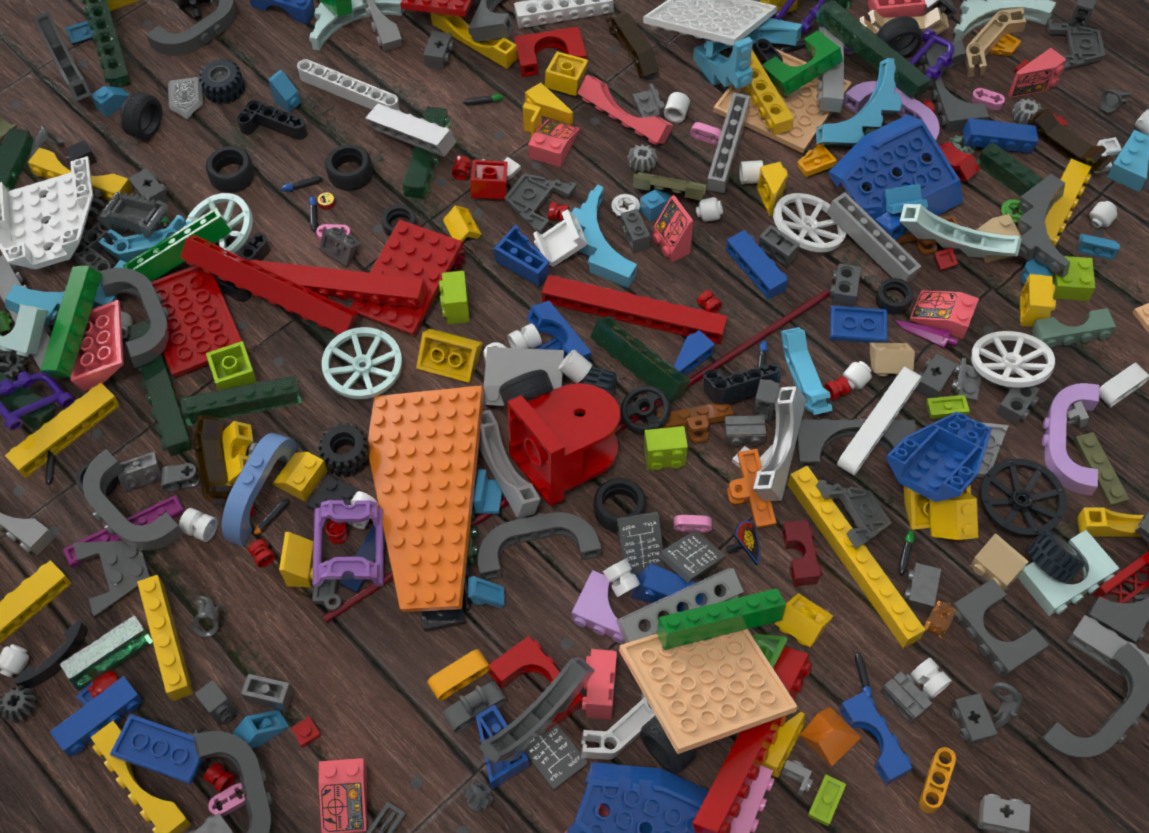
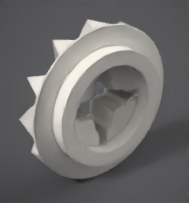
[612,194,640,217]

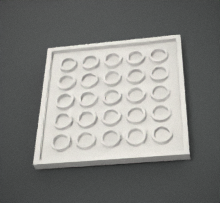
[643,0,777,46]

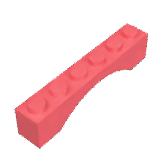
[578,75,674,145]

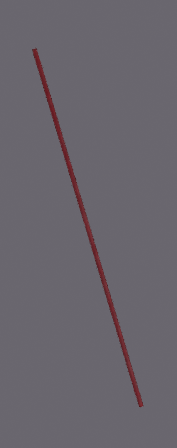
[322,290,830,623]

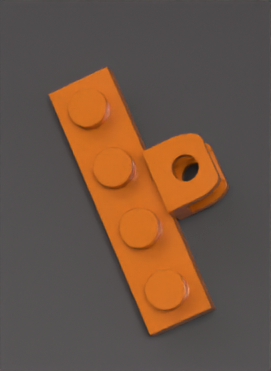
[727,449,776,529]

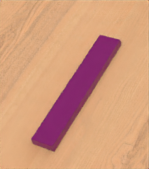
[63,495,184,568]

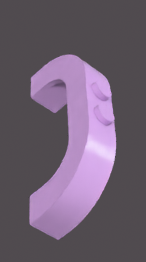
[843,81,940,158]
[1042,383,1099,496]

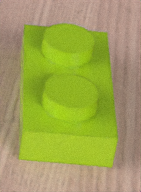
[926,395,970,419]
[808,774,846,826]

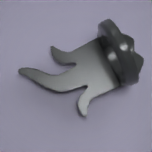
[1100,89,1131,114]
[30,125,63,158]
[192,595,225,637]
[992,682,1023,729]

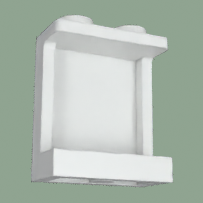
[533,209,588,267]

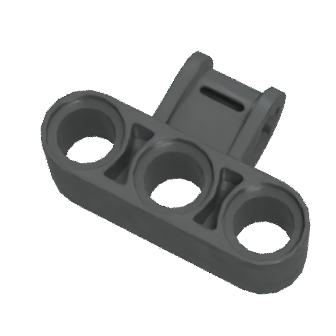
[443,681,507,733]

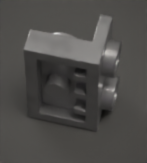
[632,83,665,118]
[319,227,362,266]
[951,358,982,404]
[118,451,161,492]

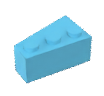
[1107,130,1149,192]

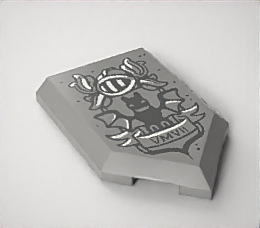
[168,77,203,120]

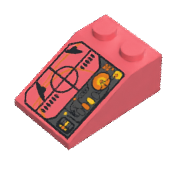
[1008,48,1066,98]
[528,119,580,167]
[652,195,693,262]
[910,290,979,339]
[319,758,367,833]

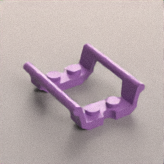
[312,500,384,587]

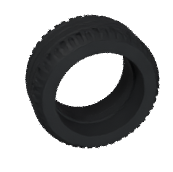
[876,16,923,60]
[120,92,162,140]
[325,144,373,190]
[206,146,254,192]
[499,369,554,409]
[593,478,646,533]
[640,715,696,773]

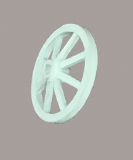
[186,193,253,253]
[322,327,402,399]

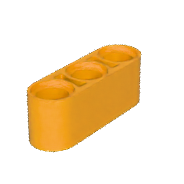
[427,649,489,701]
[918,747,956,814]

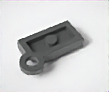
[312,579,341,611]

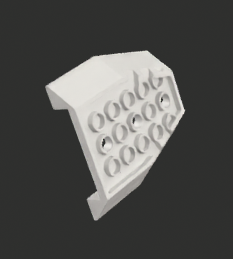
[0,156,93,270]

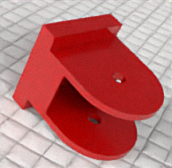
[508,384,620,506]

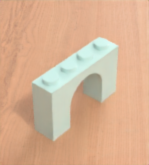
[0,304,48,357]
[1018,530,1119,616]

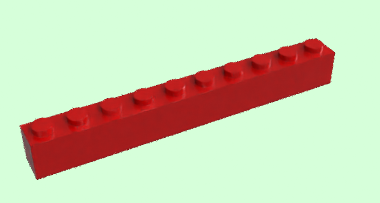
[180,235,359,335]
[250,260,428,308]
[542,275,727,345]
[692,647,812,833]

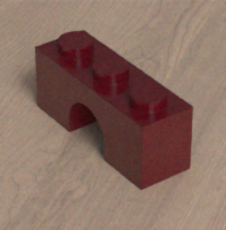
[782,520,822,587]

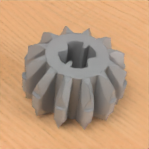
[1012,98,1042,125]
[628,143,657,173]

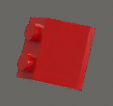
[471,160,508,200]

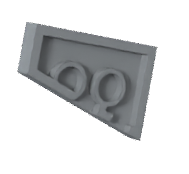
[977,422,1009,478]

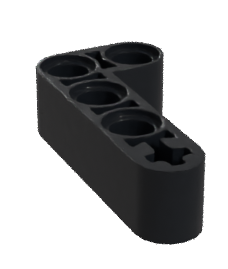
[237,100,308,140]
[217,233,271,302]
[703,363,781,405]

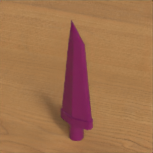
[895,320,958,348]

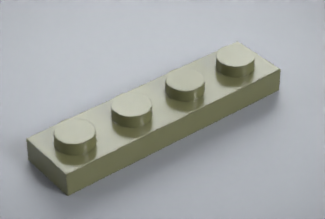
[1073,432,1129,508]

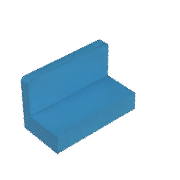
[65,18,103,44]
[885,184,928,214]
[1077,234,1120,260]
[473,470,503,514]

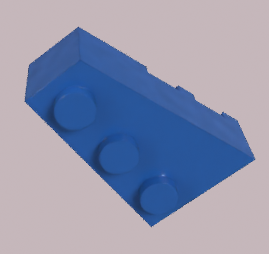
[494,224,550,287]
[630,563,703,612]
[476,704,530,790]

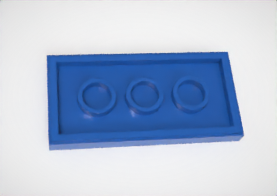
[109,714,203,785]

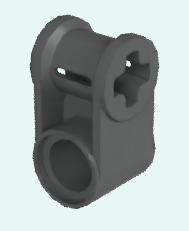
[161,463,200,491]

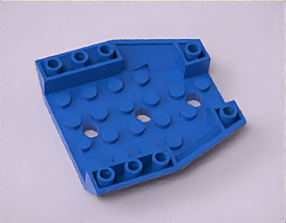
[828,114,963,221]
[566,762,709,833]

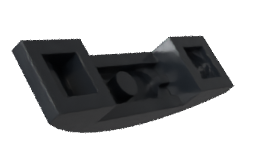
[13,619,88,689]

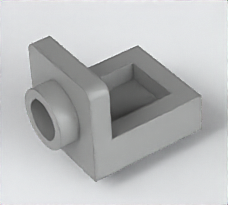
[781,760,813,796]

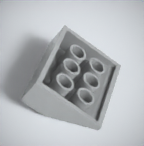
[483,347,564,406]

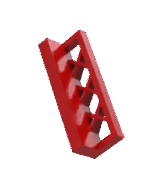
[1093,551,1149,603]

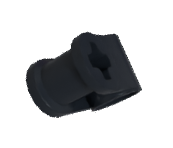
[754,39,783,65]

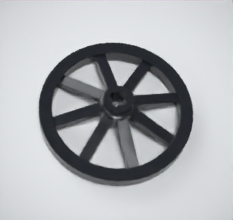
[980,458,1067,538]

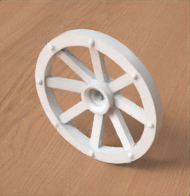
[773,193,846,252]
[971,331,1055,388]

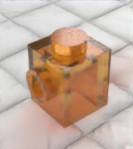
[924,601,957,638]

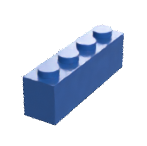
[963,118,1038,153]
[726,230,788,300]
[50,676,144,757]

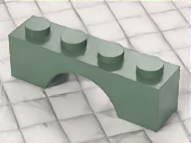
[1031,308,1116,348]

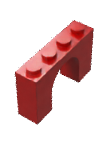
[514,27,587,77]
[488,636,582,736]

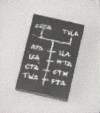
[617,512,665,575]
[658,530,725,583]
[524,724,588,791]

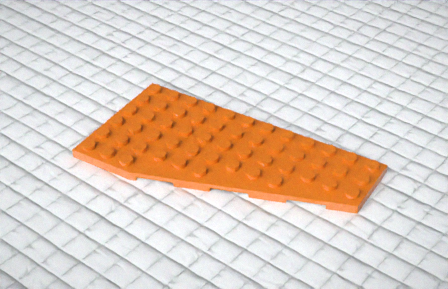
[368,385,485,612]

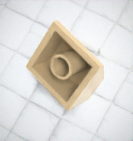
[977,214,1021,263]
[869,343,915,376]
[970,534,1029,591]

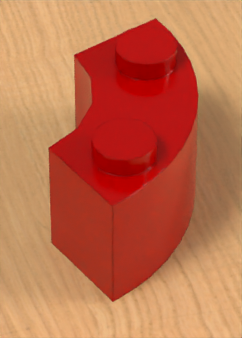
[927,142,980,181]

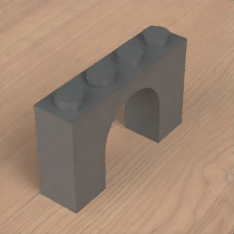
[950,579,1049,678]

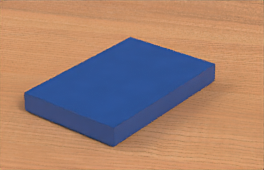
[830,305,887,343]

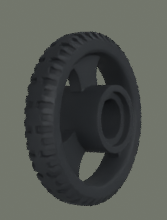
[621,385,671,434]

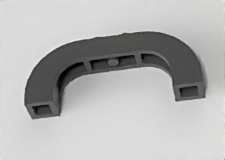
[146,0,237,56]
[99,268,169,368]
[83,449,184,550]
[478,512,601,580]
[1039,643,1149,759]
[193,731,271,833]

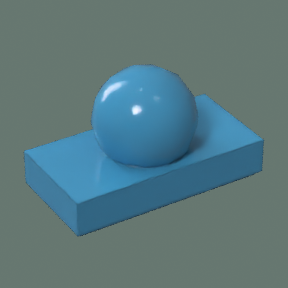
[468,576,504,608]

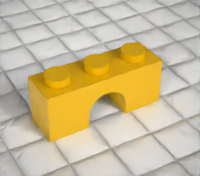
[222,421,253,484]

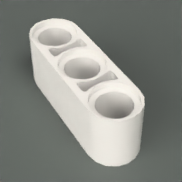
[1099,363,1149,407]

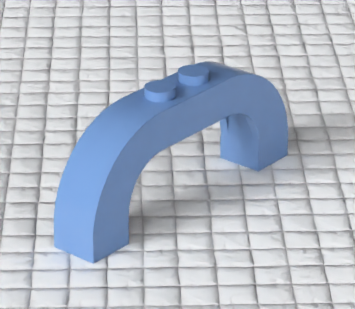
[222,433,298,547]

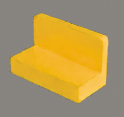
[522,103,542,138]
[443,205,482,242]

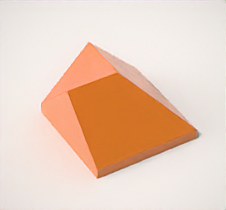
[799,706,862,767]

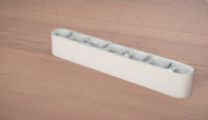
[297,59,400,110]
[837,366,922,476]

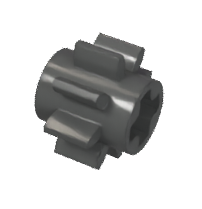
[464,782,494,811]

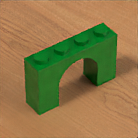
[762,30,843,96]

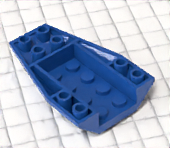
[886,412,992,502]

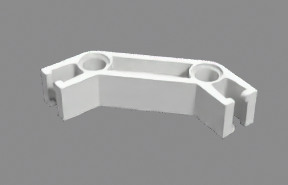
[581,692,655,760]

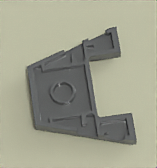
[1046,19,1105,70]
[504,174,577,234]
[816,480,892,549]
[73,541,150,618]

